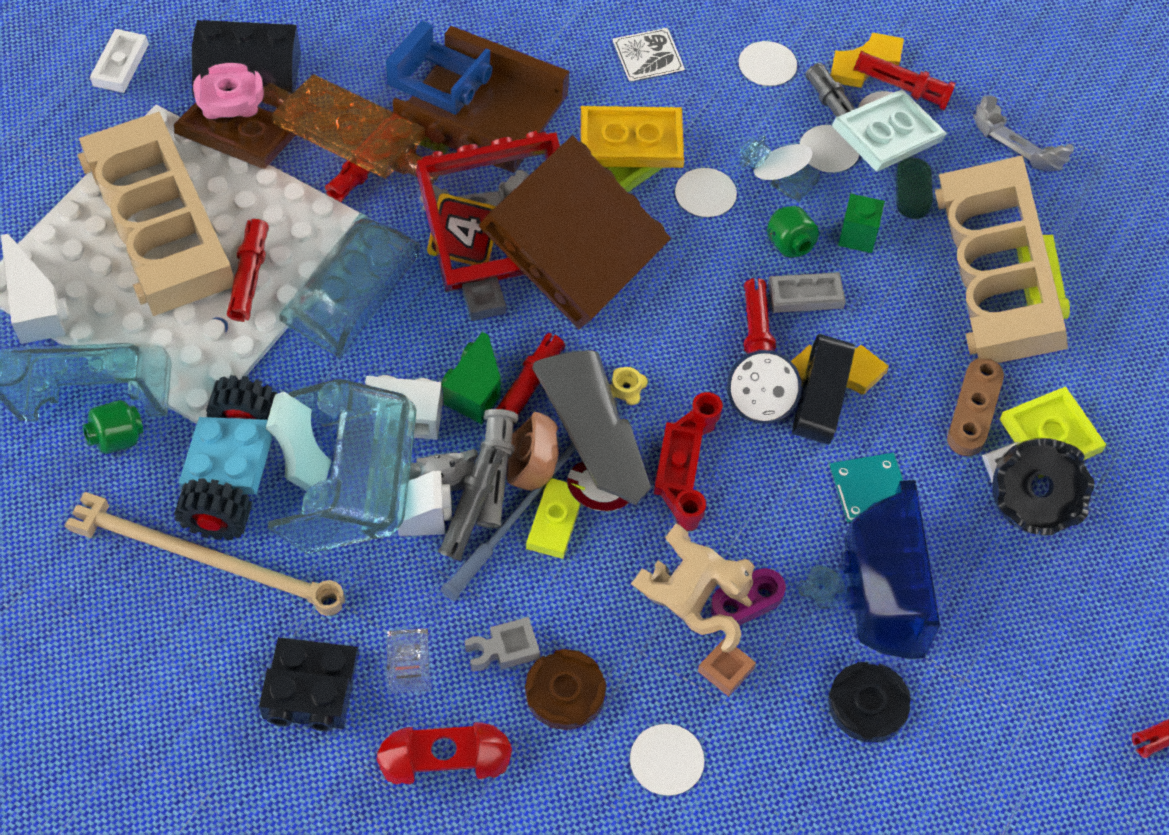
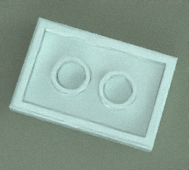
[832,89,947,172]

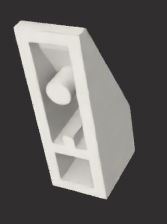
[1,234,70,344]

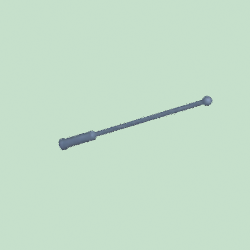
[441,398,617,601]

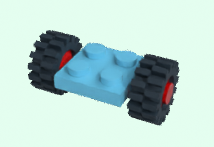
[174,375,278,540]

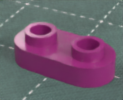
[710,568,786,626]

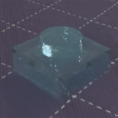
[771,165,820,203]

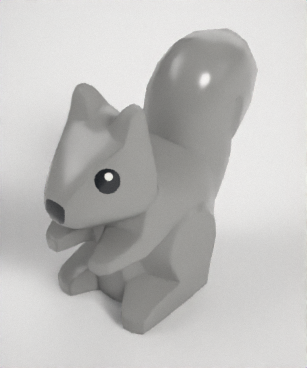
[387,449,478,491]

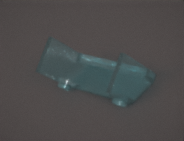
[268,379,417,554]

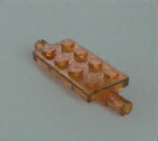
[262,74,439,184]

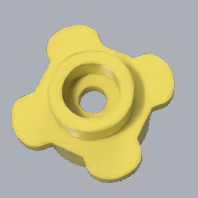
[609,367,648,405]

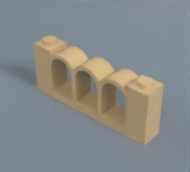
[77,111,234,316]
[935,155,1068,363]

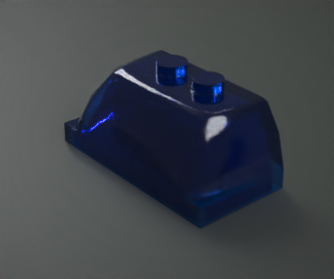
[841,480,941,659]

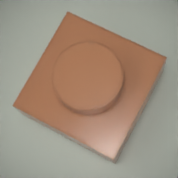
[698,638,756,697]

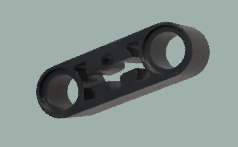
[792,333,855,445]

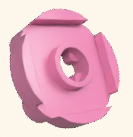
[193,63,264,119]

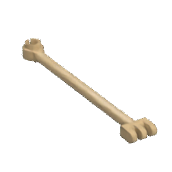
[65,492,345,616]

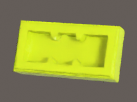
[526,478,585,559]

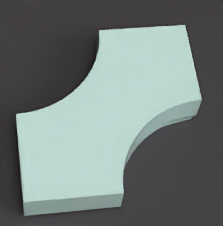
[266,391,331,496]

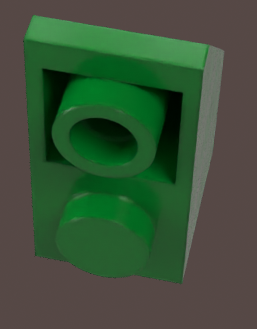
[441,332,501,425]

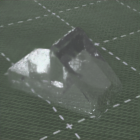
[387,628,432,694]

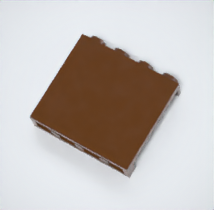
[478,135,671,330]

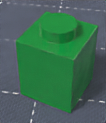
[838,193,885,253]

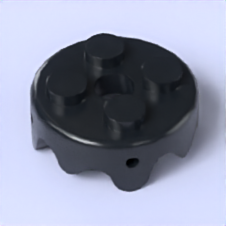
[992,438,1094,535]

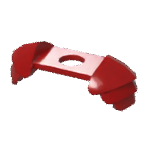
[377,722,512,785]

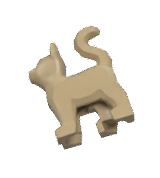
[631,524,755,653]

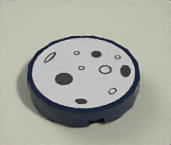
[727,349,802,424]

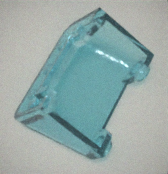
[0,342,172,421]

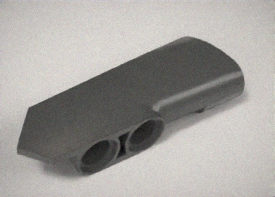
[532,350,651,505]

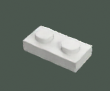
[90,29,149,93]

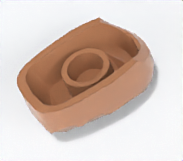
[506,412,559,491]

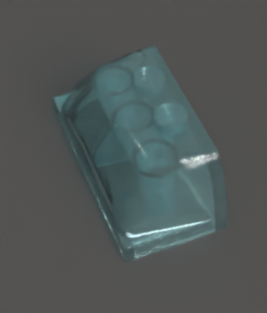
[279,212,420,359]

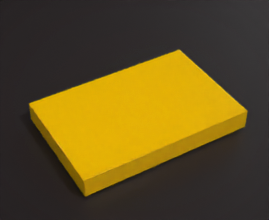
[580,106,684,168]

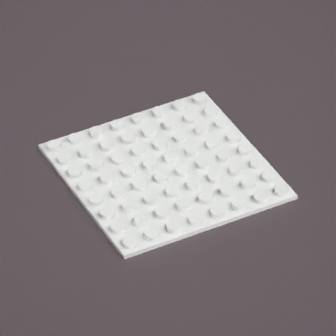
[0,105,376,424]

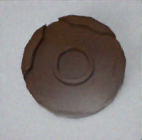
[525,649,606,730]

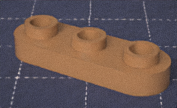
[947,359,1004,456]

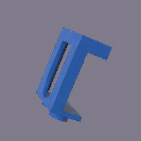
[386,21,493,115]

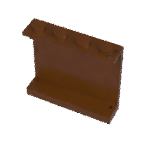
[393,26,570,173]

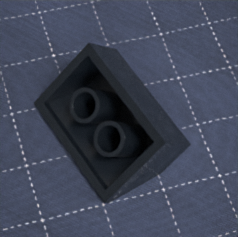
[192,20,301,102]

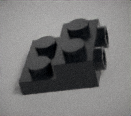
[259,637,359,732]

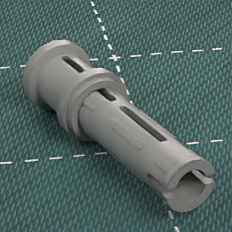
[476,409,518,528]

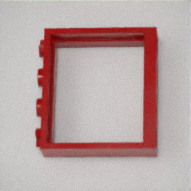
[416,131,560,292]

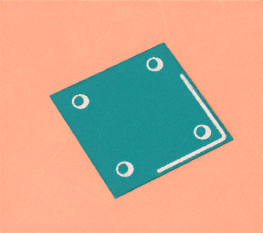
[829,452,913,523]

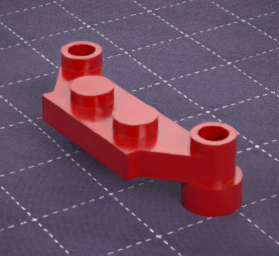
[654,392,723,531]

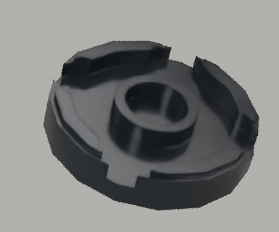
[828,662,911,742]

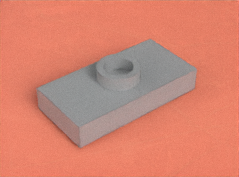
[768,272,846,313]

